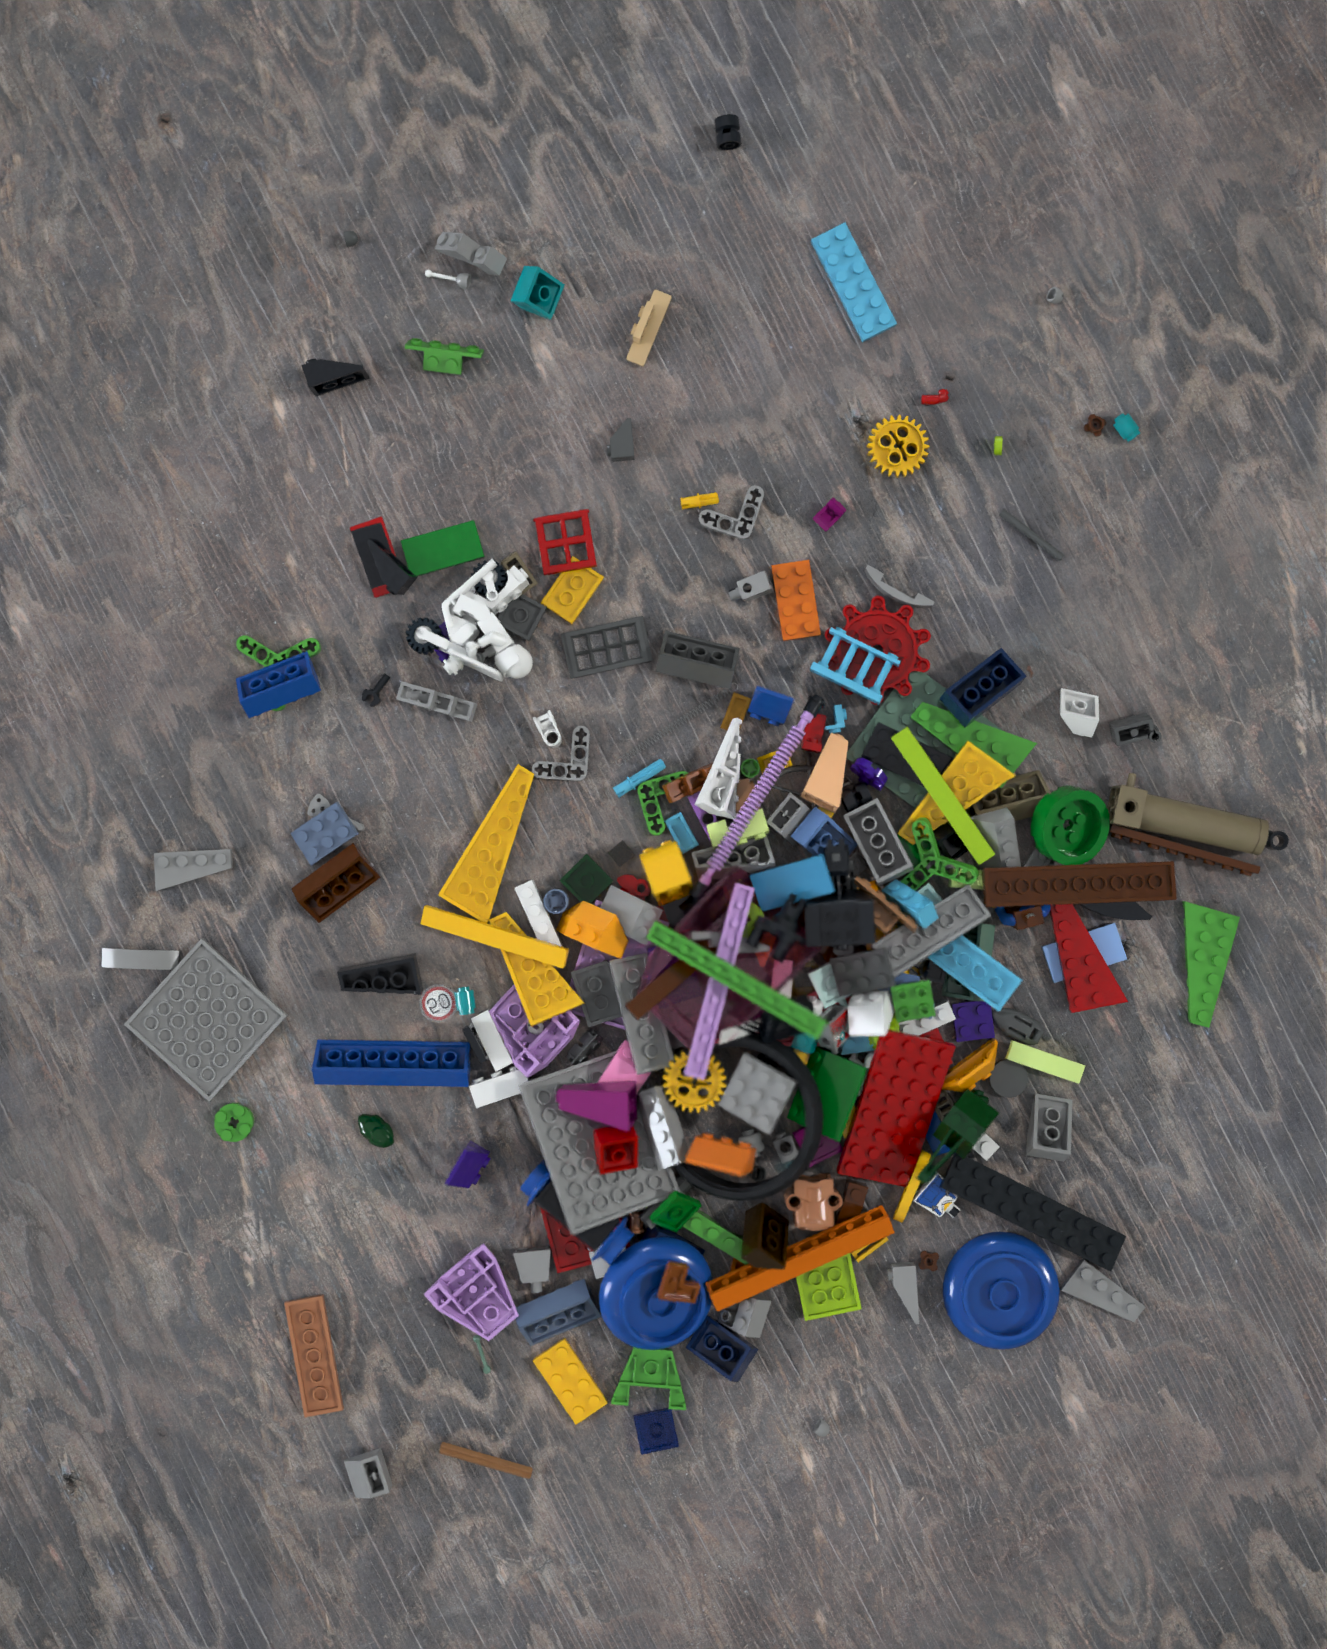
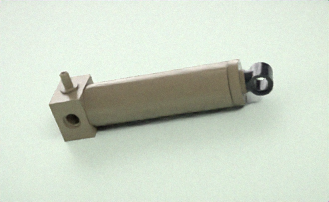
[1107,773,1289,855]

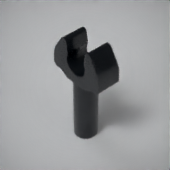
[362,673,391,707]

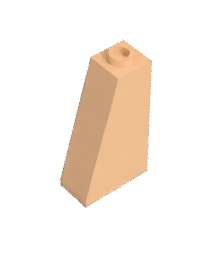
[800,733,848,814]

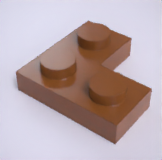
[657,1261,701,1303]

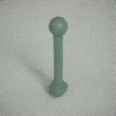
[473,1335,491,1374]

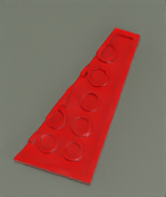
[1050,904,1128,1013]

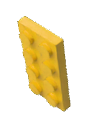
[533,1338,608,1425]

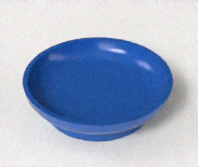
[943,1232,1060,1350]
[599,1237,713,1350]

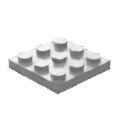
[718,1053,797,1134]

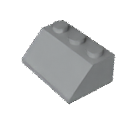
[970,807,1021,868]

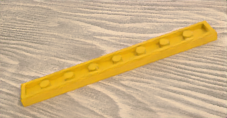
[420,905,569,968]

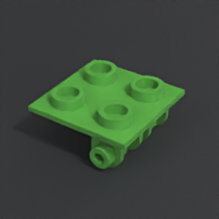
[891,980,936,1022]

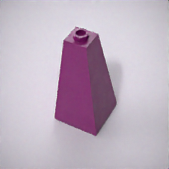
[556,1081,638,1131]

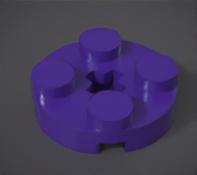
[850,757,888,791]

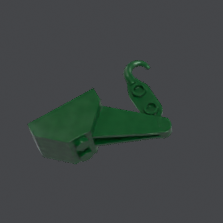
[917,1088,1000,1187]

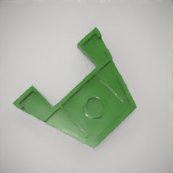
[611,1347,686,1410]

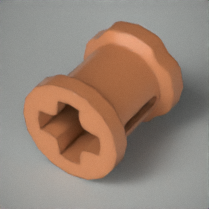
[628,1211,645,1234]

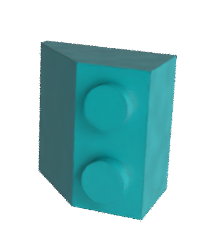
[511,266,565,320]

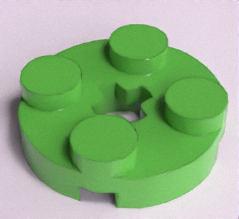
[214,1103,254,1142]

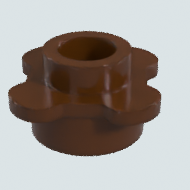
[1084,414,1106,437]
[919,1250,939,1271]

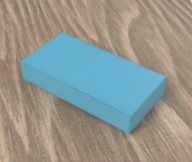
[664,812,699,854]

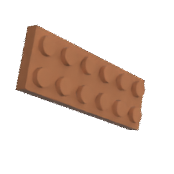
[284,1294,344,1417]

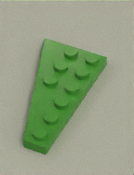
[910,702,1037,789]
[1183,901,1240,1028]

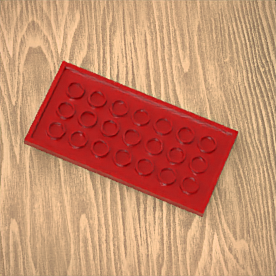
[836,1029,956,1187]

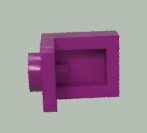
[813,497,846,532]

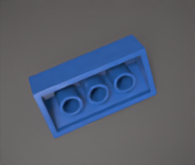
[236,651,321,718]

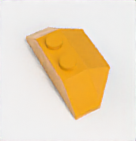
[556,901,629,959]
[942,1038,998,1092]

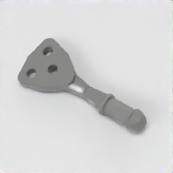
[307,794,365,832]

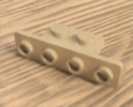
[626,289,672,367]

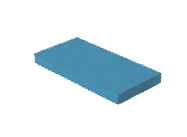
[749,854,835,911]

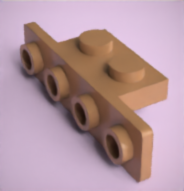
[854,876,917,935]

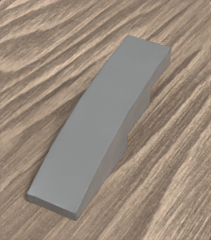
[396,681,477,722]
[688,932,770,954]

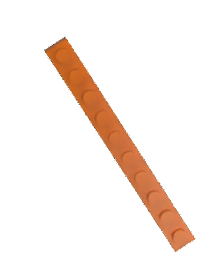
[705,1205,895,1312]

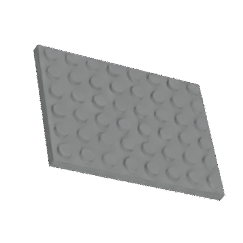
[518,1051,680,1235]

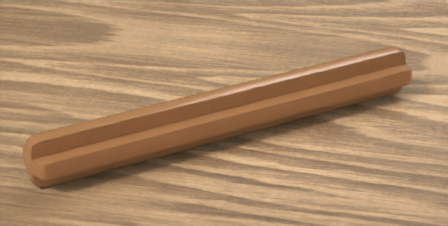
[439,1442,533,1479]

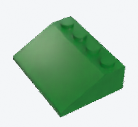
[787,1046,868,1142]

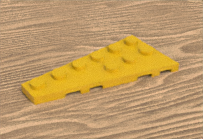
[489,912,585,1026]

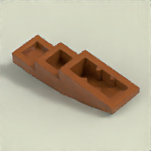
[662,763,713,803]

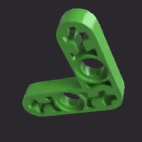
[637,771,688,836]

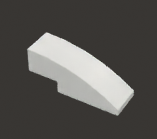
[471,1010,513,1072]

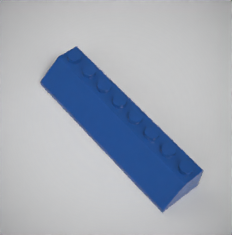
[312,1040,471,1087]

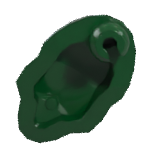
[358,1114,394,1148]

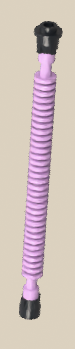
[688,694,825,901]

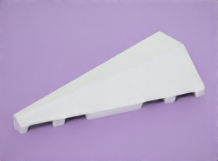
[695,718,742,819]

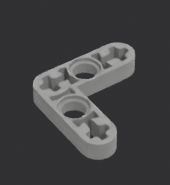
[698,485,764,540]
[532,726,590,781]

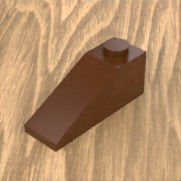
[834,1178,868,1226]

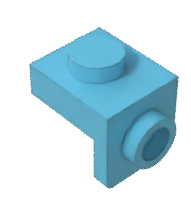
[824,704,847,734]

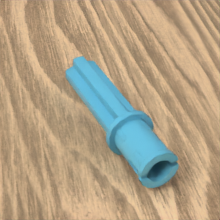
[613,759,666,798]

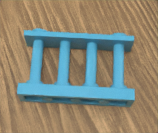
[810,627,901,705]

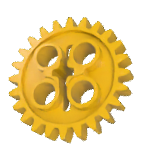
[867,415,930,478]
[663,1049,726,1113]

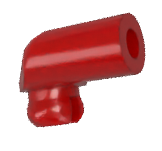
[921,389,949,405]

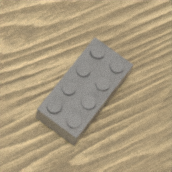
[843,798,914,887]

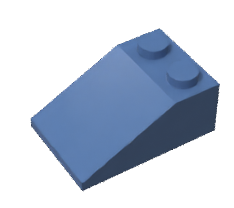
[791,807,858,859]

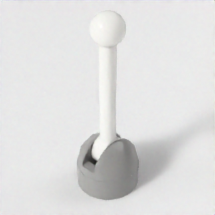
[425,270,471,290]

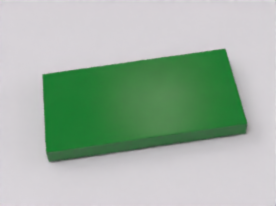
[401,520,485,577]

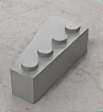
[691,835,776,879]

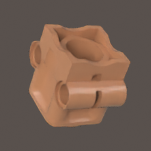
[783,1173,843,1231]

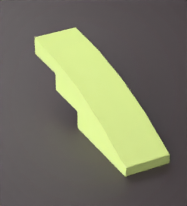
[1005,1040,1085,1084]

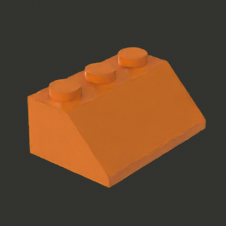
[685,1132,757,1176]

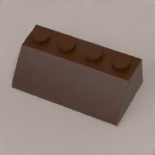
[291,843,381,923]

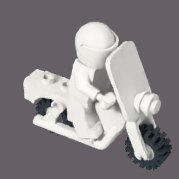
[406,559,533,682]

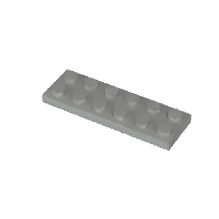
[871,885,991,978]
[609,953,675,1075]

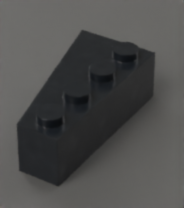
[337,953,423,995]

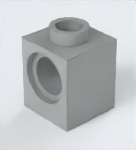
[772,1131,798,1163]

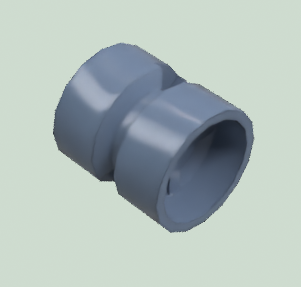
[543,889,570,914]

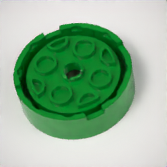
[1031,786,1110,865]

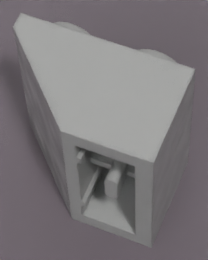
[766,792,811,847]
[718,1294,771,1338]
[344,1448,393,1498]

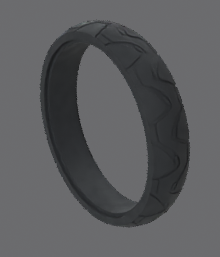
[661,1032,823,1201]

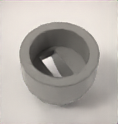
[1047,287,1064,304]
[527,1022,544,1035]
[813,1419,830,1437]

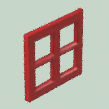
[533,509,597,576]

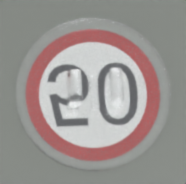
[419,984,457,1023]

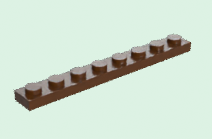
[1109,824,1261,877]

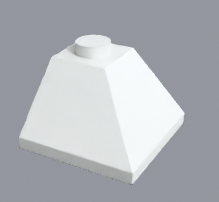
[1060,688,1099,738]

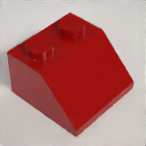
[594,1126,638,1175]

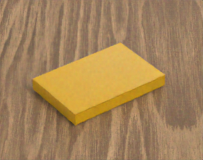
[541,556,604,625]

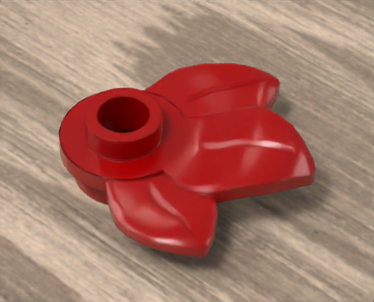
[617,874,651,901]

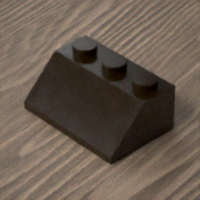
[741,1202,789,1270]

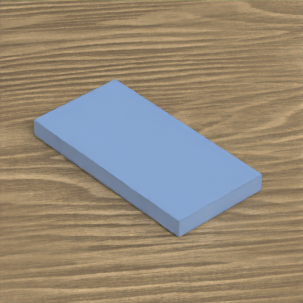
[1041,923,1127,983]

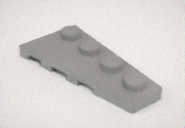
[154,849,233,891]
[1060,1258,1145,1322]

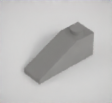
[887,1262,919,1324]

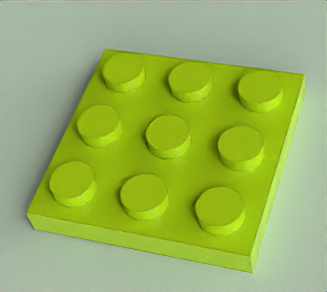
[796,1253,862,1321]

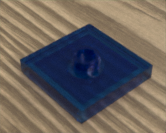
[633,1407,679,1455]

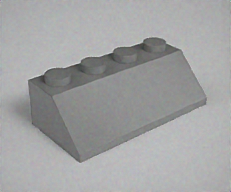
[637,1085,689,1171]

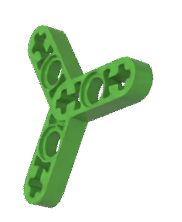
[236,635,321,712]
[900,817,979,891]

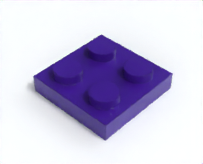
[951,1001,995,1042]

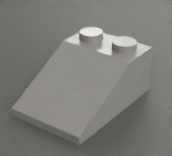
[600,885,663,945]
[1026,1093,1072,1162]

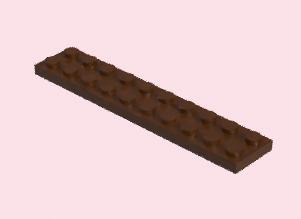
[982,861,1177,907]

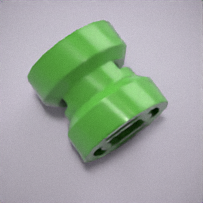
[740,759,760,779]

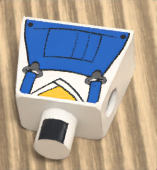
[913,1172,960,1218]

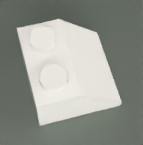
[847,990,895,1037]

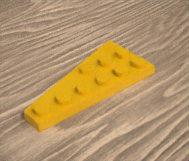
[897,741,1015,845]

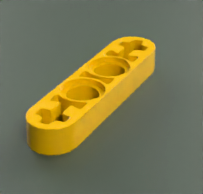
[893,1150,931,1223]

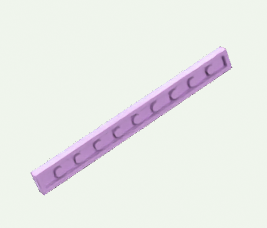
[684,883,754,1080]

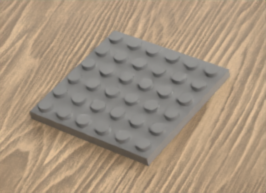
[124,938,288,1102]

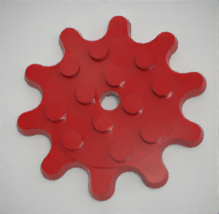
[825,595,931,705]

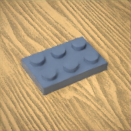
[290,802,359,865]

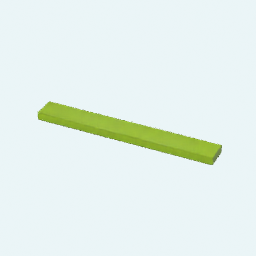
[891,727,995,865]

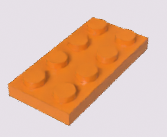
[771,560,821,641]

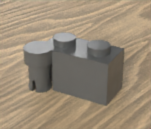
[1109,713,1162,746]

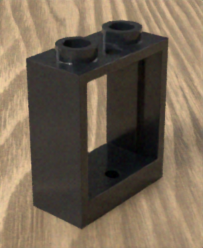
[757,994,814,1043]

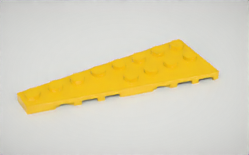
[438,764,534,923]

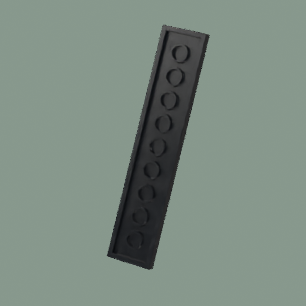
[939,1153,1126,1271]

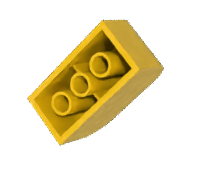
[639,840,693,907]

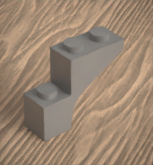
[435,232,507,276]

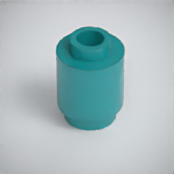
[1113,413,1141,442]
[454,986,476,1015]

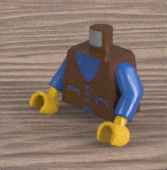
[993,905,1051,930]

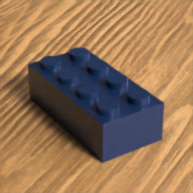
[940,648,1027,728]

